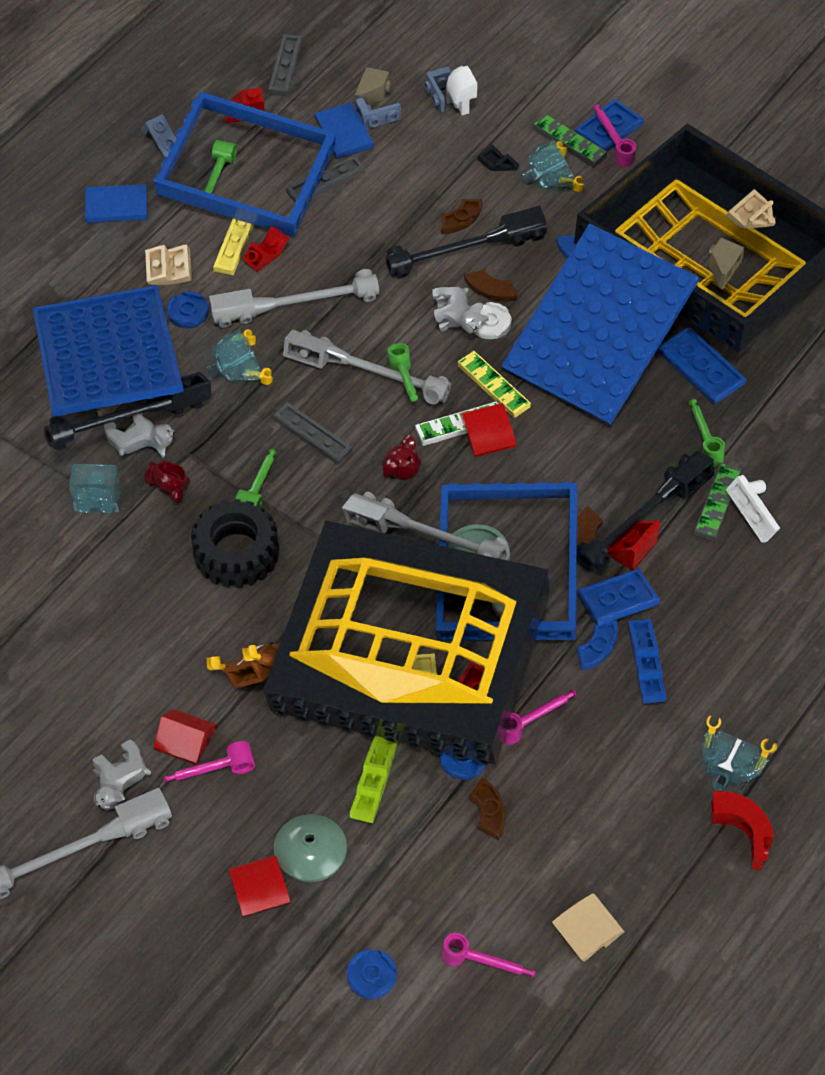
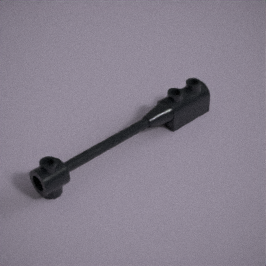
[385,206,547,278]
[44,372,211,450]
[577,451,714,571]

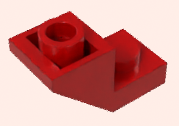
[242,226,290,271]

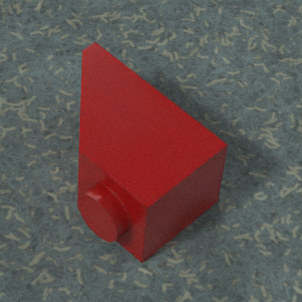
[225,87,265,124]

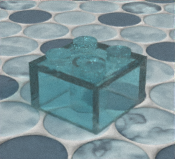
[69,464,122,513]

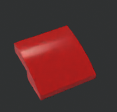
[461,403,516,457]
[228,855,290,917]

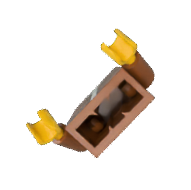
[207,642,279,688]

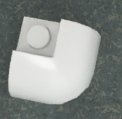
[446,66,477,115]

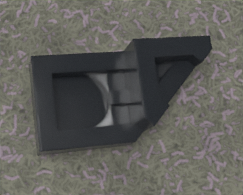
[477,144,520,171]

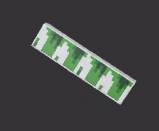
[415,401,498,446]

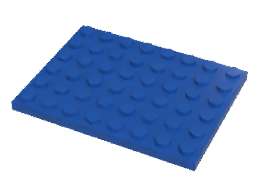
[501,223,700,426]
[33,285,184,417]

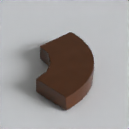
[441,199,483,234]
[464,270,517,301]
[577,506,603,546]
[469,778,506,841]

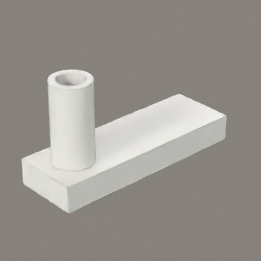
[726,475,780,543]

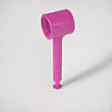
[593,104,636,167]
[503,689,576,744]
[164,741,255,783]
[441,933,535,978]

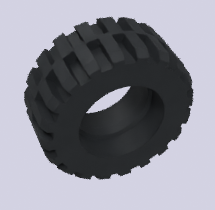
[191,499,279,587]

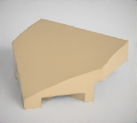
[726,189,775,228]

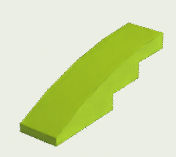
[350,736,398,823]

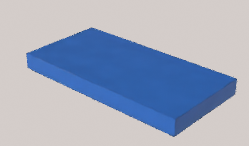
[657,327,747,405]

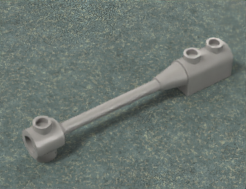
[209,269,379,328]
[283,330,451,404]
[342,492,509,560]
[0,788,172,899]

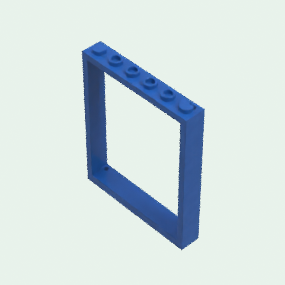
[153,92,336,237]
[436,482,578,641]

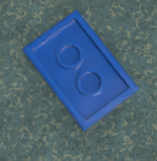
[574,99,644,152]
[315,103,373,159]
[85,184,147,223]
[578,569,660,626]

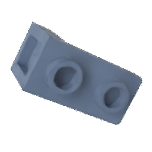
[424,67,451,112]
[355,97,401,129]
[141,114,176,158]

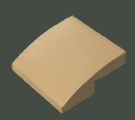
[145,244,192,285]
[552,893,625,962]

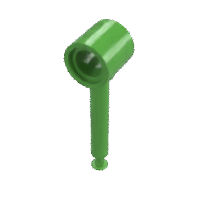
[204,140,237,194]
[388,343,418,402]
[689,399,725,468]
[236,449,277,506]

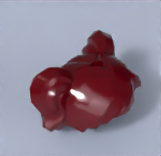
[382,434,422,480]
[144,460,190,503]

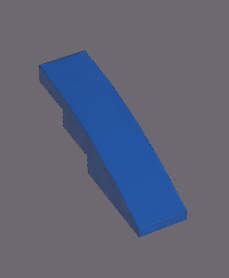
[628,619,667,703]

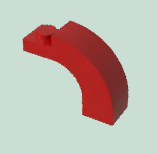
[711,791,774,870]

